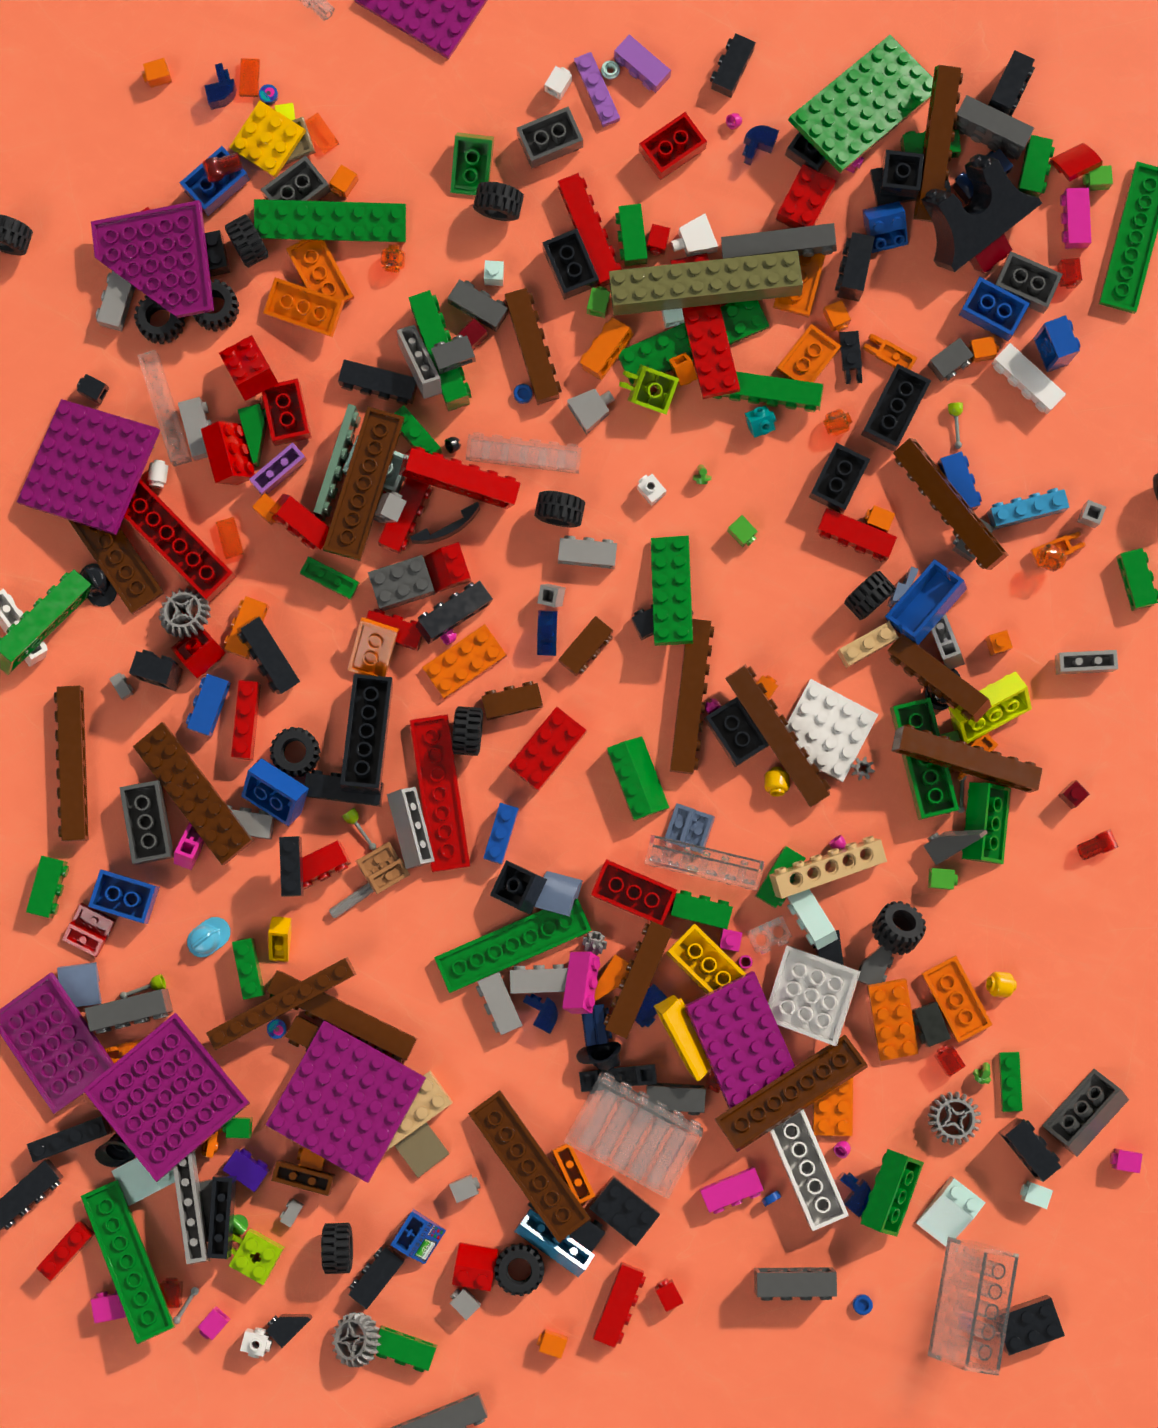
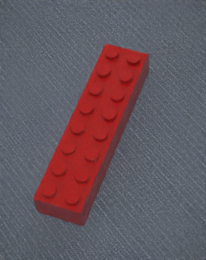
[124,479,237,603]

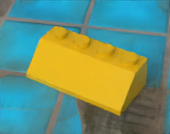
[666,923,746,994]
[653,995,711,1082]

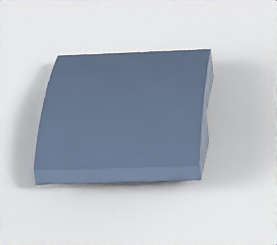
[887,566,919,607]
[664,803,715,853]
[535,871,583,917]
[57,962,102,1007]

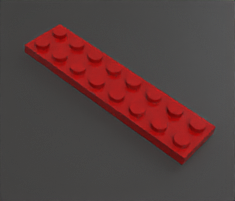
[670,253,740,399]
[410,714,470,872]

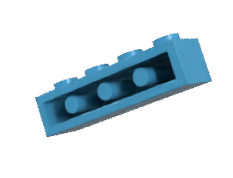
[987,488,1069,530]
[514,1209,595,1277]

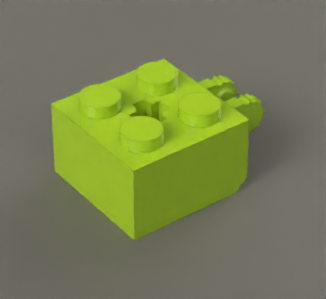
[619,364,679,415]
[229,1229,285,1285]

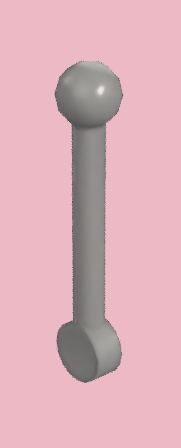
[958,776,967,813]
[173,1287,199,1324]

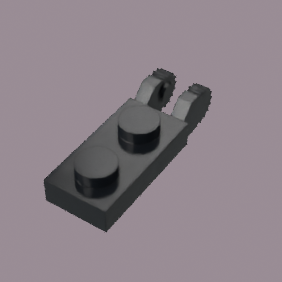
[839,331,862,384]

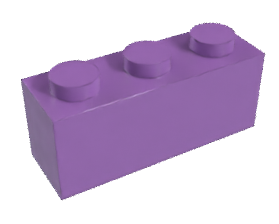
[614,35,671,93]
[249,442,307,495]

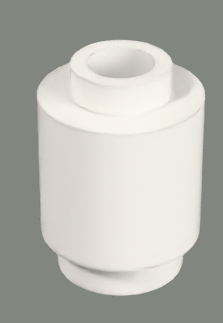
[147,460,169,489]

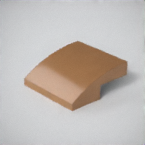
[355,842,410,894]

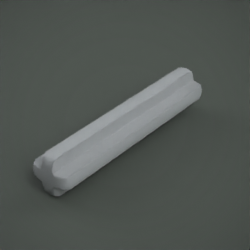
[329,883,374,918]

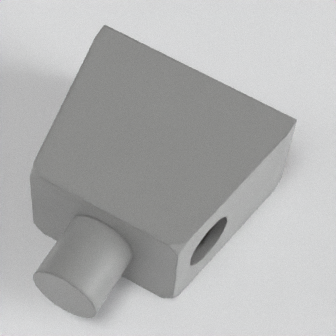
[567,389,615,434]

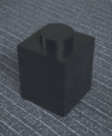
[77,374,109,405]

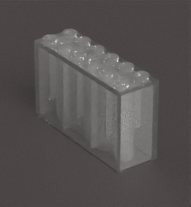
[564,1072,703,1199]
[928,1237,1019,1376]

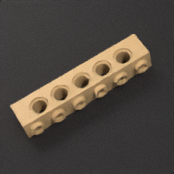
[769,836,887,899]

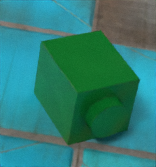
[223,1117,253,1138]

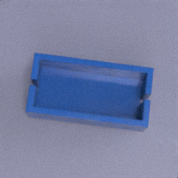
[885,559,967,645]

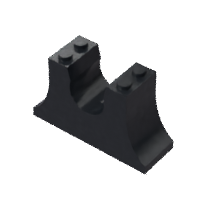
[921,154,1042,272]

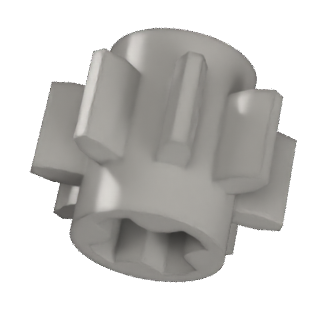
[851,757,875,781]
[582,931,607,955]

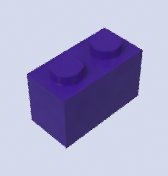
[222,1148,270,1192]

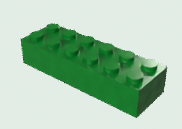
[408,290,472,412]
[0,570,91,675]
[890,698,959,820]

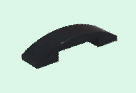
[410,502,480,544]
[579,1064,658,1092]

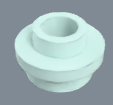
[601,61,620,80]

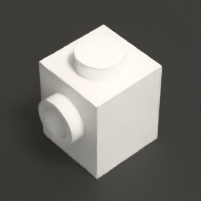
[544,66,572,100]
[637,474,667,506]

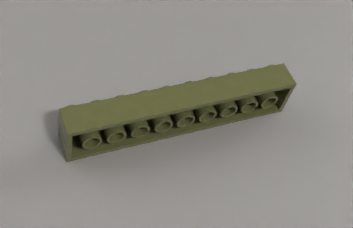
[609,251,803,316]

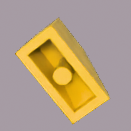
[268,916,291,962]

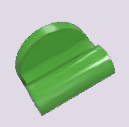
[693,465,712,484]
[973,1062,991,1084]
[233,1214,248,1235]

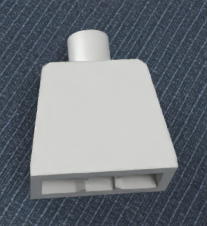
[671,213,718,257]

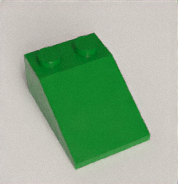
[450,132,494,196]

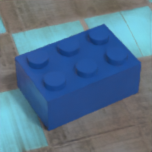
[179,146,250,216]
[959,277,1030,341]
[1033,315,1081,372]
[241,758,309,826]
[88,869,160,924]

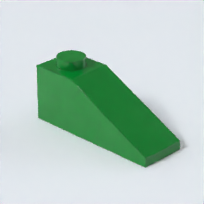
[238,403,267,467]

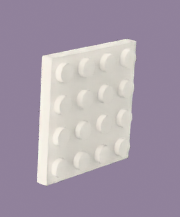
[786,679,879,782]
[768,945,861,1046]

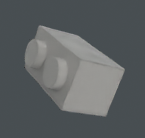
[109,673,133,700]
[280,1199,304,1227]

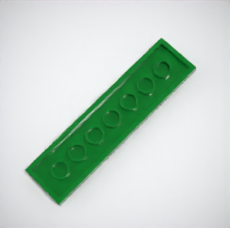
[1099,161,1158,314]
[254,199,406,242]
[618,300,769,386]
[434,899,592,993]
[81,1180,175,1344]

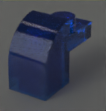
[204,63,237,110]
[742,125,779,165]
[537,611,558,656]
[523,993,558,1034]
[838,1172,871,1218]

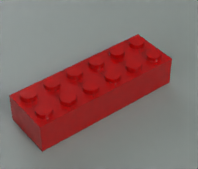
[399,446,521,509]

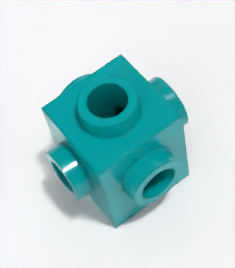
[745,405,776,438]

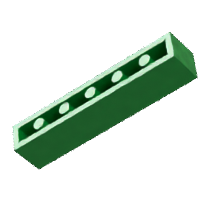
[712,372,824,412]

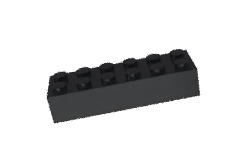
[340,674,393,795]

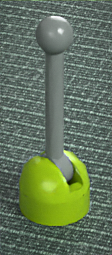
[948,402,963,449]
[342,808,376,850]
[120,974,166,999]

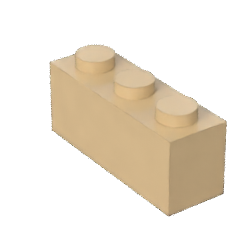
[837,621,899,668]

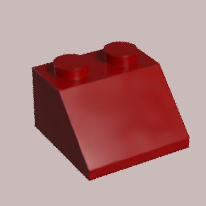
[424,542,472,593]
[171,629,226,679]
[452,1242,498,1292]

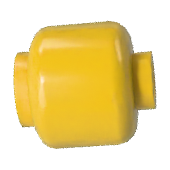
[764,767,789,797]
[986,972,1017,998]

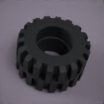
[473,182,524,221]
[0,214,33,255]
[225,214,268,268]
[193,279,239,331]
[134,295,185,344]
[534,491,585,528]
[844,571,895,620]
[452,706,483,756]
[270,727,320,777]
[872,901,926,955]
[321,1223,353,1274]
[495,1243,544,1296]

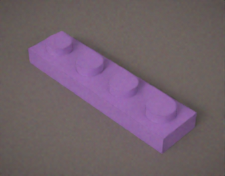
[574,52,620,127]

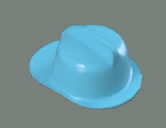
[187,917,231,957]

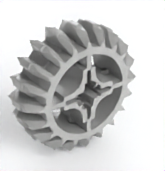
[159,588,211,639]
[928,1092,981,1145]
[331,1312,381,1367]

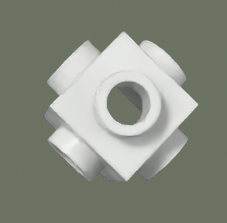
[240,1327,272,1358]

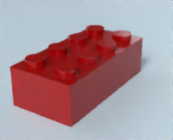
[508,706,587,792]
[590,859,677,925]

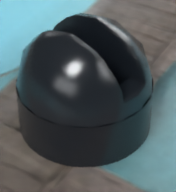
[445,437,461,453]

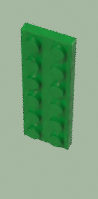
[651,535,693,646]

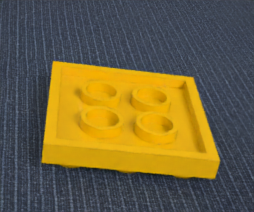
[229,100,306,178]

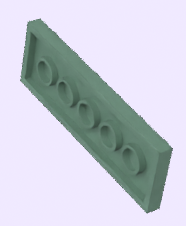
[313,404,361,521]

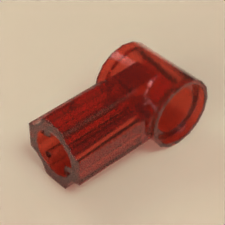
[202,152,243,182]
[1076,829,1119,860]

